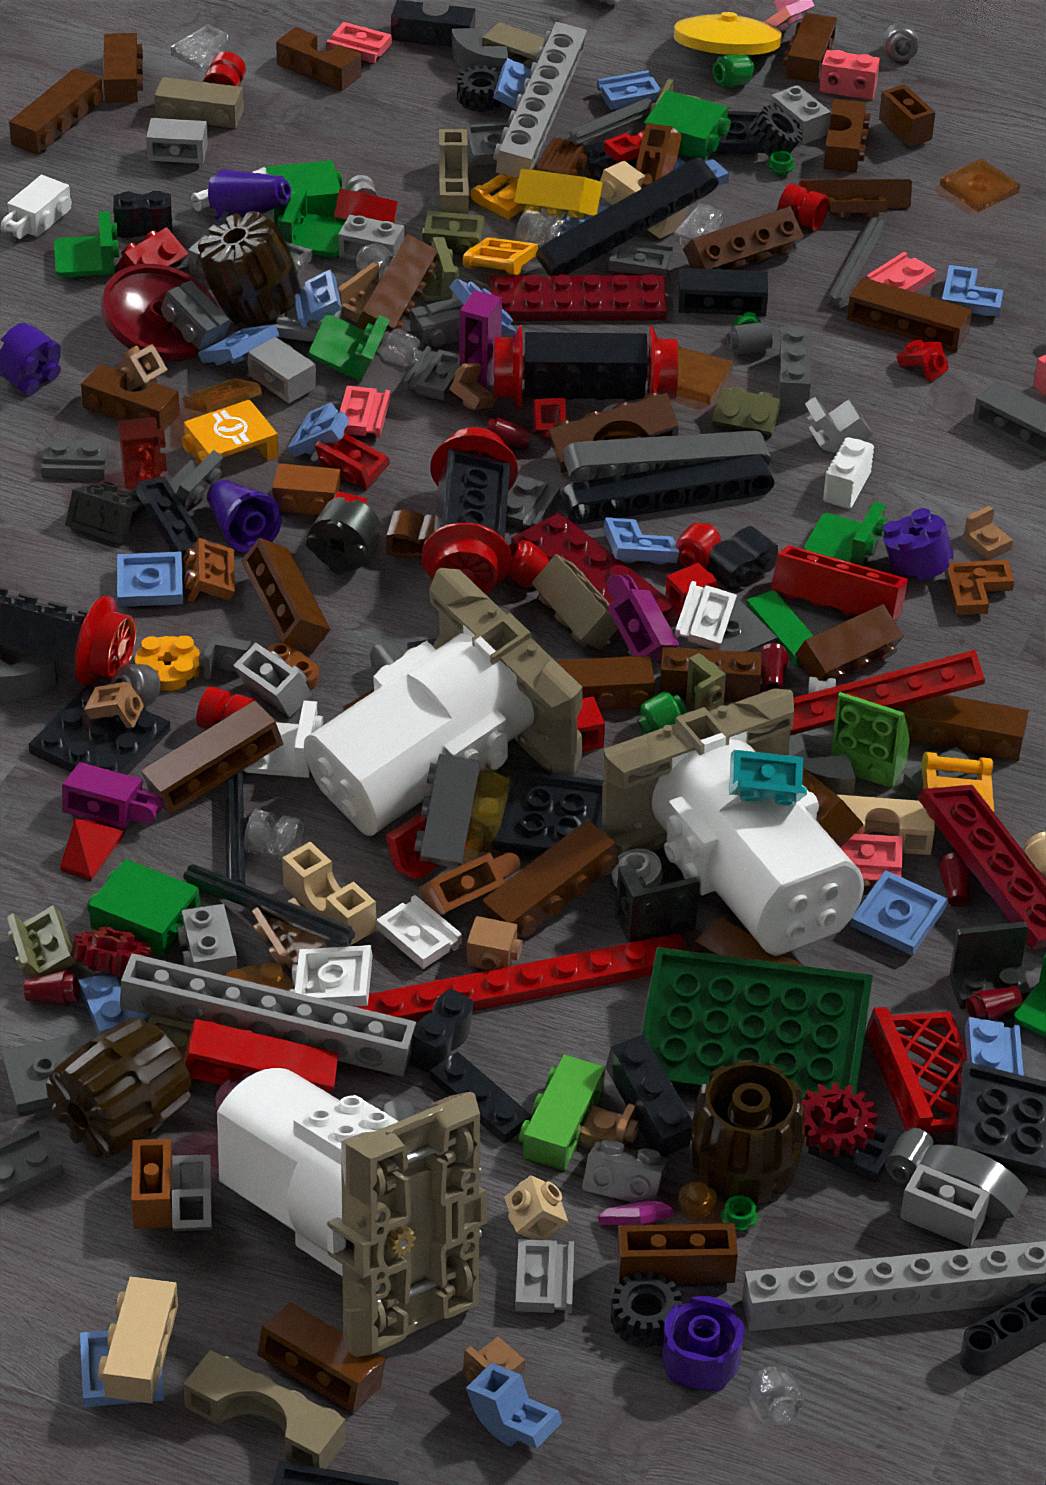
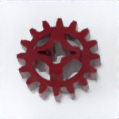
[71,927,151,976]
[802,1083,877,1157]

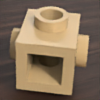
[504,1175,568,1240]

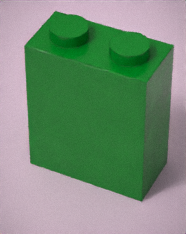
[644,90,731,161]
[265,160,345,223]
[87,859,200,958]

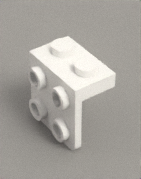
[243,701,323,778]

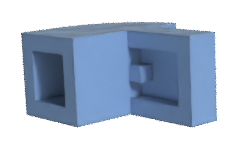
[466,1363,562,1449]

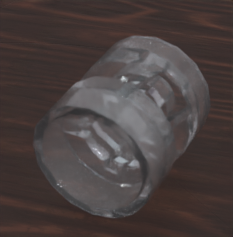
[516,209,568,249]
[244,809,305,860]

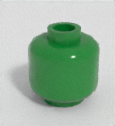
[712,54,754,89]
[637,692,688,735]

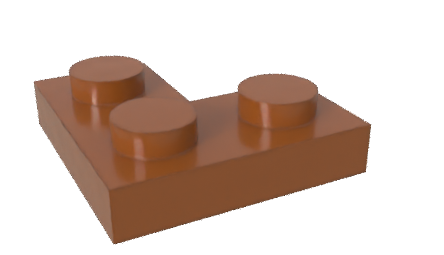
[944,560,1014,615]

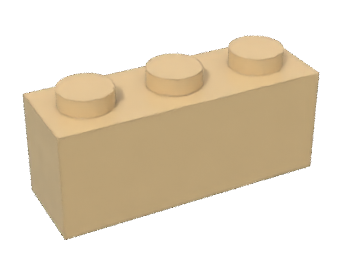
[98,1276,178,1404]

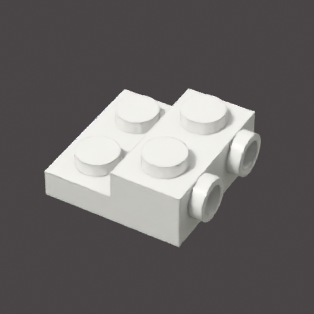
[289,945,373,1007]

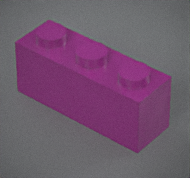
[459,290,502,389]

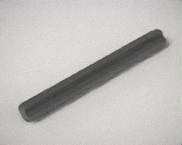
[567,98,656,145]
[828,217,884,308]

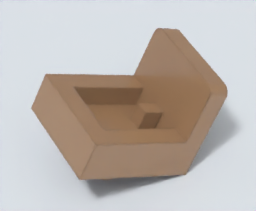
[449,363,497,410]

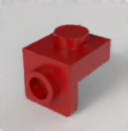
[896,340,949,381]

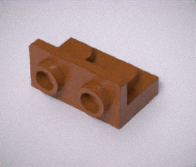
[183,538,235,603]

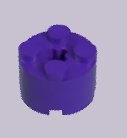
[0,323,61,396]
[883,508,954,581]
[662,1296,744,1391]

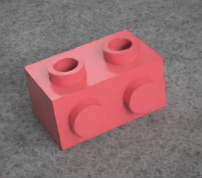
[819,50,880,100]

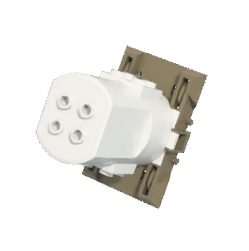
[303,568,582,836]
[602,689,864,956]
[217,1068,487,1357]

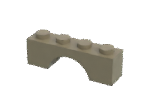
[439,129,469,214]
[183,1350,346,1469]

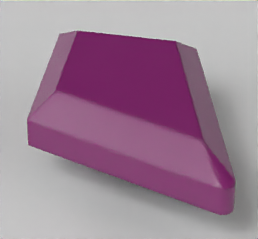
[597,1200,673,1225]

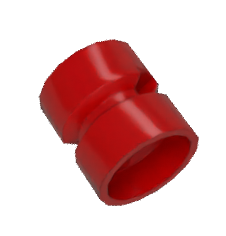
[203,51,246,87]
[777,183,829,231]
[196,686,256,730]

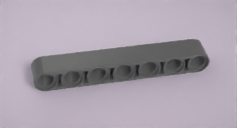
[562,431,771,483]

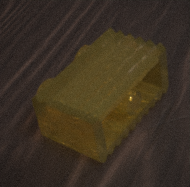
[466,769,511,852]

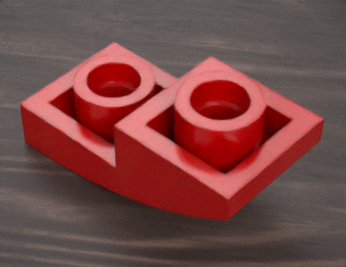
[334,188,399,223]

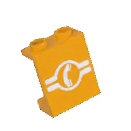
[181,399,279,464]

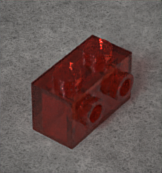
[118,417,167,489]

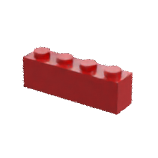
[771,545,908,621]
[184,1019,339,1095]

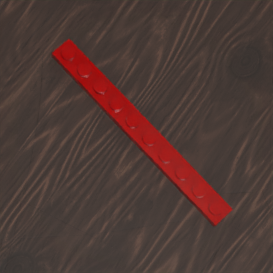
[355,933,688,1022]

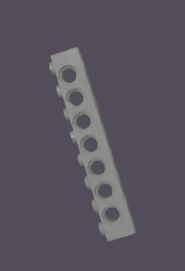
[493,22,587,179]
[120,953,416,1077]
[742,1241,1046,1331]

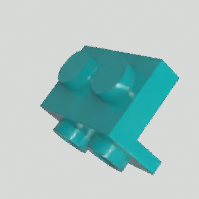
[729,750,807,806]

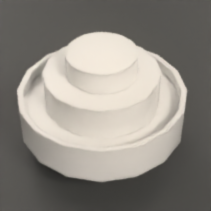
[611,848,663,888]

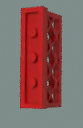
[865,1007,967,1133]

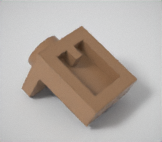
[963,506,1013,561]
[84,681,144,728]
[580,1104,640,1147]
[463,1337,525,1383]

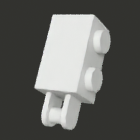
[0,174,72,239]

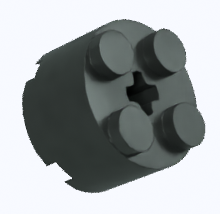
[306,497,381,574]

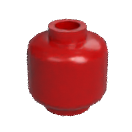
[675,523,721,569]
[507,540,549,588]

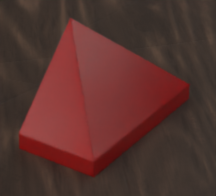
[60,819,125,881]

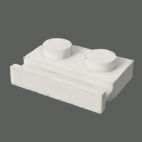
[674,581,737,650]
[376,895,462,969]

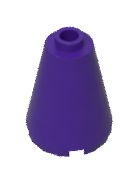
[208,169,291,220]
[207,480,282,552]

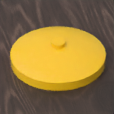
[673,12,781,55]

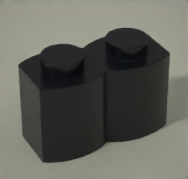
[113,191,173,238]
[705,526,778,590]
[410,989,474,1073]

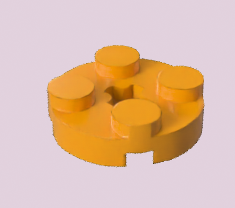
[135,636,201,691]

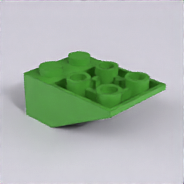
[831,692,910,788]

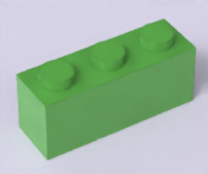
[519,1054,605,1171]

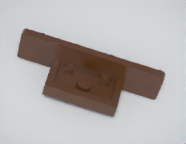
[799,179,912,217]

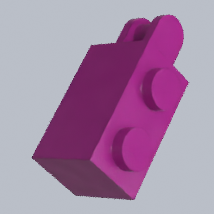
[607,575,680,663]
[62,762,164,829]

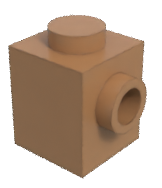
[467,916,522,971]

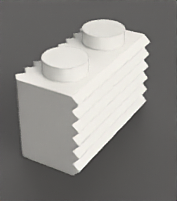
[823,437,874,509]

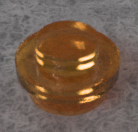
[678,1182,716,1218]

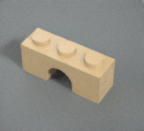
[600,161,688,239]
[837,795,934,855]
[282,842,376,946]

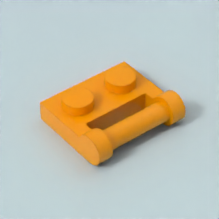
[470,174,525,220]
[463,237,538,275]
[922,752,994,812]

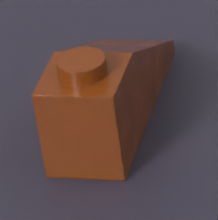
[636,123,682,188]

